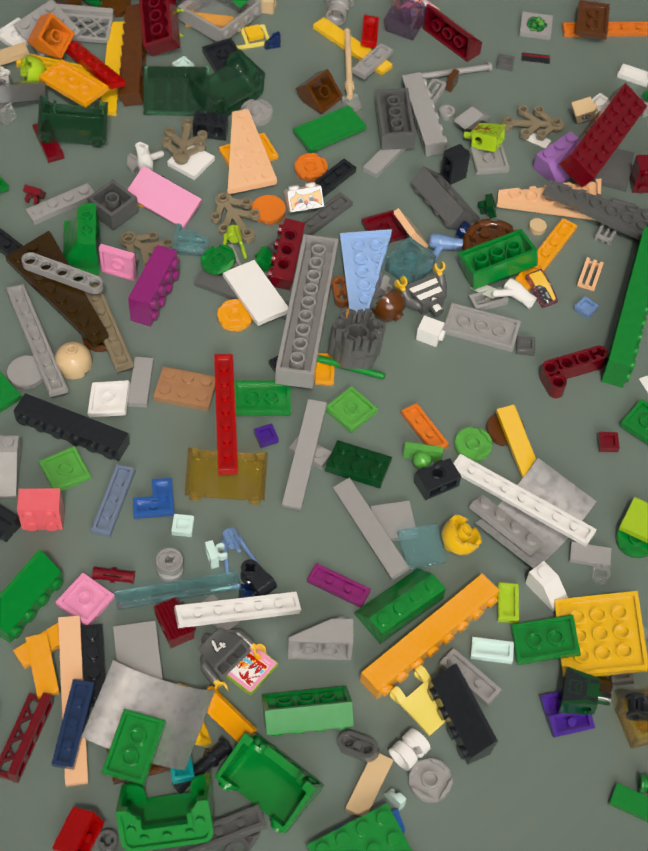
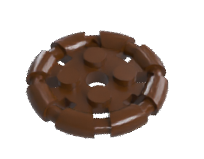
[462,219,516,251]

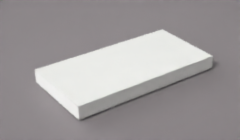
[223,260,288,326]

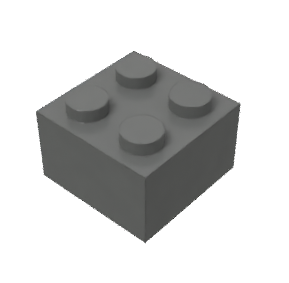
[87,179,138,230]

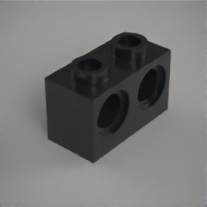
[193,111,229,141]

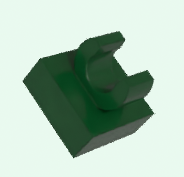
[478,193,497,218]

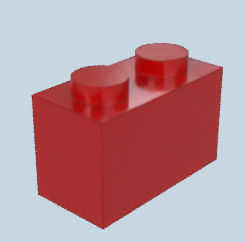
[51,807,105,851]

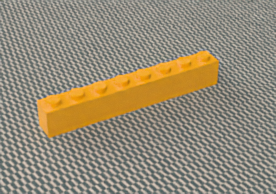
[360,574,500,699]

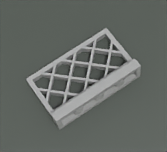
[57,4,115,44]

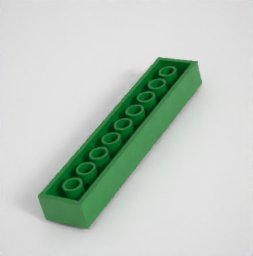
[601,226,648,388]

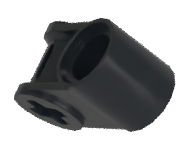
[240,559,277,596]
[625,693,648,721]

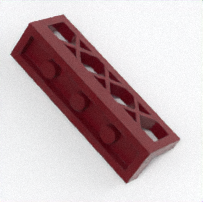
[0,692,54,783]

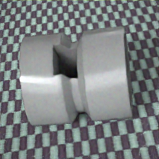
[326,0,350,26]
[156,548,184,585]

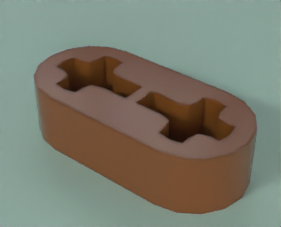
[332,276,349,308]

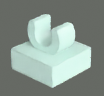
[205,540,228,569]

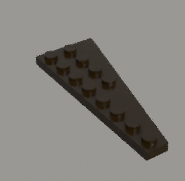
[5,231,109,347]

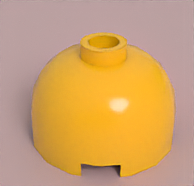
[441,515,482,556]

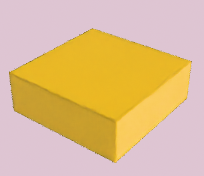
[244,24,264,42]

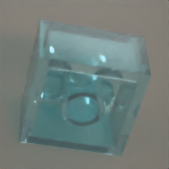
[385,237,437,284]

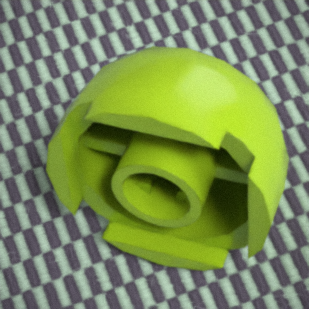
[20,55,47,82]

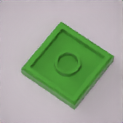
[326,386,378,434]
[39,446,91,492]

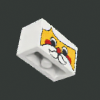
[284,182,324,212]

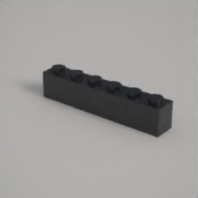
[13,393,130,461]

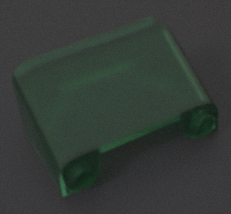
[189,49,265,116]
[37,96,108,148]

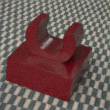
[23,185,46,205]

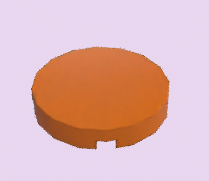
[294,153,328,182]
[252,195,286,225]

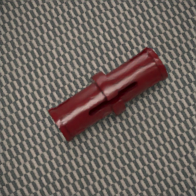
[92,566,135,584]

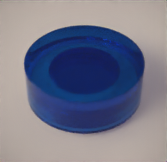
[455,221,470,239]

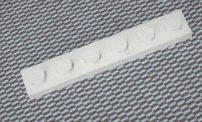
[174,592,301,628]

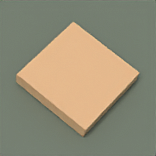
[394,208,429,249]

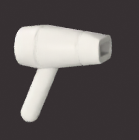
[135,142,164,171]
[492,278,537,309]

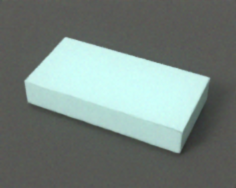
[470,637,514,664]

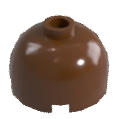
[370,287,406,322]

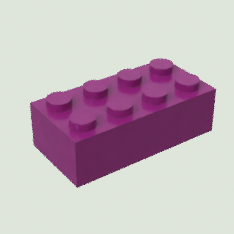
[128,245,180,327]

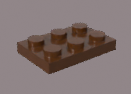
[575,0,610,40]

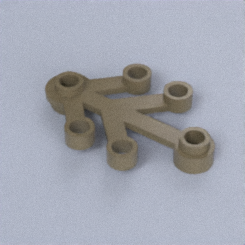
[501,105,564,140]
[162,118,208,165]
[211,192,260,244]
[120,231,180,269]

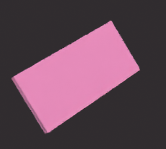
[128,166,202,230]

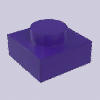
[254,423,279,448]

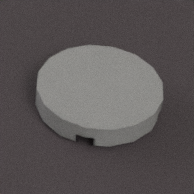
[241,99,273,126]
[7,355,43,390]
[408,758,453,803]

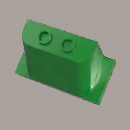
[63,203,100,280]

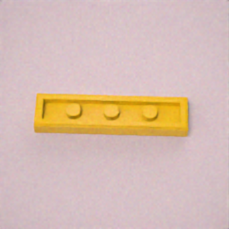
[496,405,536,479]

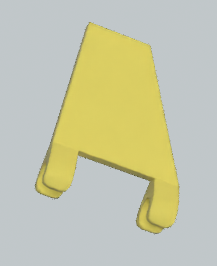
[390,665,445,736]

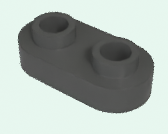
[337,731,380,762]

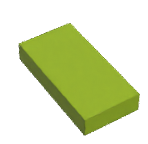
[497,582,519,624]

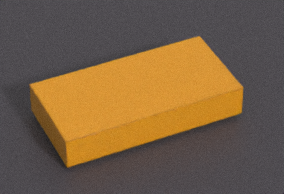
[315,353,335,386]

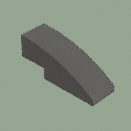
[0,81,46,103]

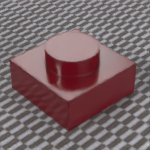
[598,432,620,452]

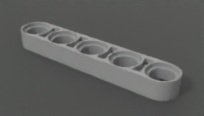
[21,252,103,294]

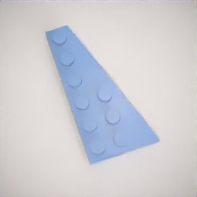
[340,229,392,316]

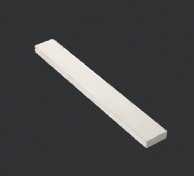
[453,454,597,547]

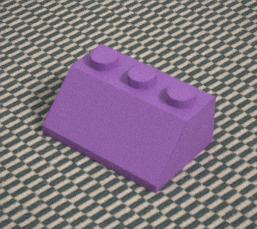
[533,131,578,183]

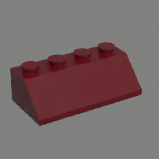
[423,4,482,62]

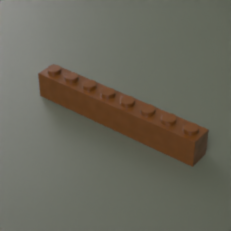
[118,4,146,107]

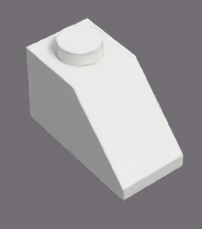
[525,561,568,612]

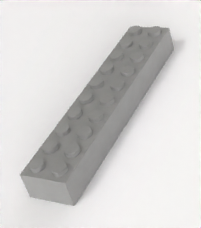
[275,234,339,389]

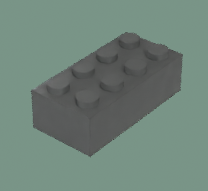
[375,88,416,150]

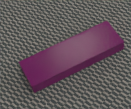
[307,563,371,608]

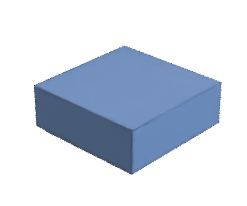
[573,296,599,319]

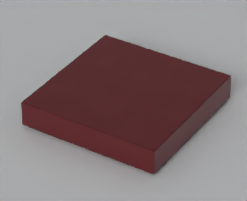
[361,210,407,243]

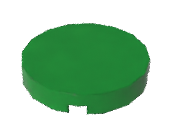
[200,244,236,275]
[616,527,648,558]

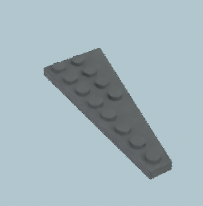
[543,180,648,241]

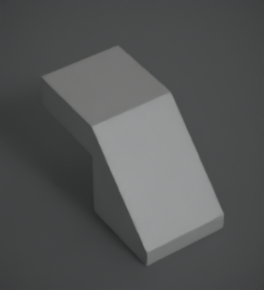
[455,106,491,129]

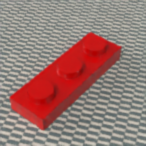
[360,14,379,48]

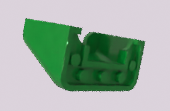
[214,733,324,834]
[115,773,214,851]

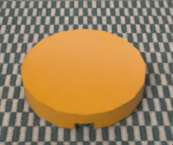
[217,299,253,331]

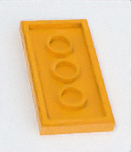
[38,59,109,108]

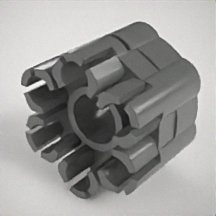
[327,308,386,369]

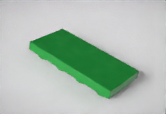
[293,105,367,153]

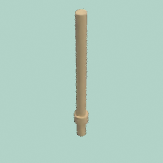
[344,28,354,100]

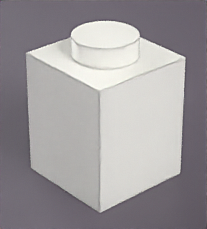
[416,316,446,347]

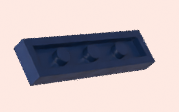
[52,679,95,770]

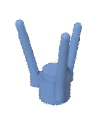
[221,527,259,575]

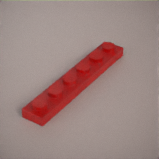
[65,41,125,90]

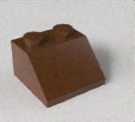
[295,69,344,114]

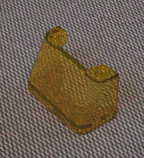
[185,447,268,505]

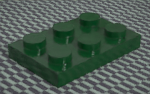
[325,440,392,488]

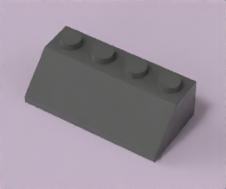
[411,167,480,230]

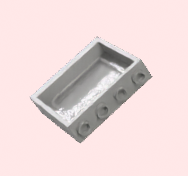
[178,0,262,42]

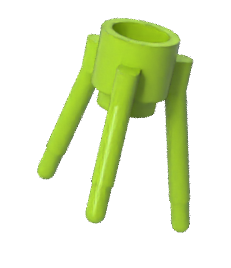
[223,225,247,259]

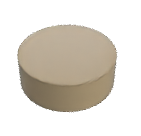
[528,218,547,235]

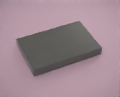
[593,149,635,191]

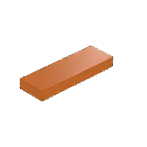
[401,403,449,450]

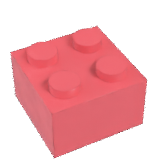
[17,488,65,532]

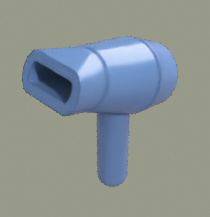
[426,233,463,266]

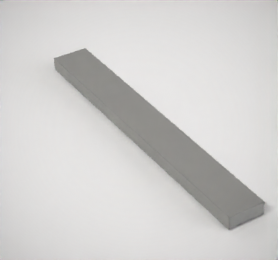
[6,284,68,397]

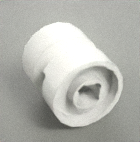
[389,728,431,771]

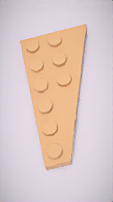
[228,109,277,194]
[497,179,601,220]

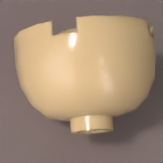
[55,341,93,379]

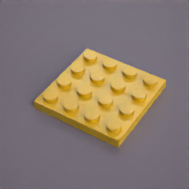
[554,591,648,678]

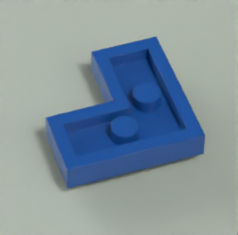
[133,478,174,519]

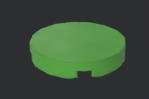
[454,427,493,462]

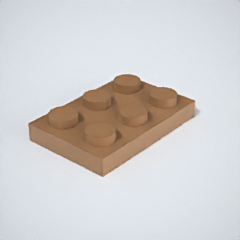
[153,366,215,411]

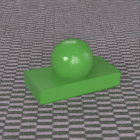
[403,442,444,469]

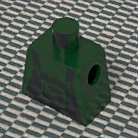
[559,667,612,715]

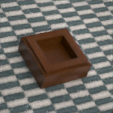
[446,69,459,92]

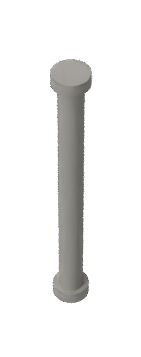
[417,62,492,79]

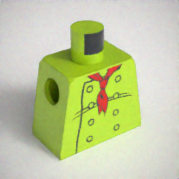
[464,123,505,153]

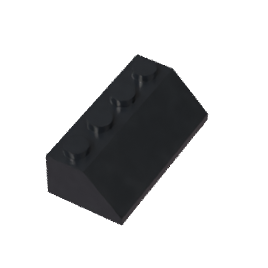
[427,663,498,765]

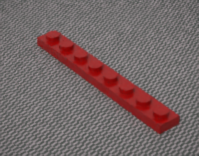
[214,354,238,475]

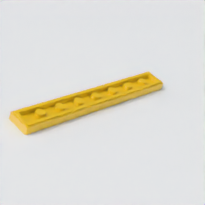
[100,22,125,116]

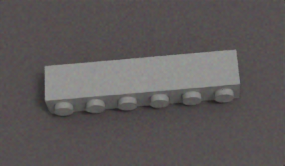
[402,72,447,157]

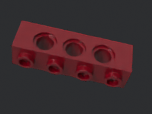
[267,218,305,290]

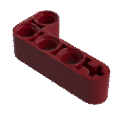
[539,346,609,399]

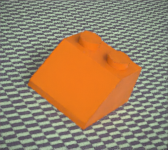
[27,12,75,59]

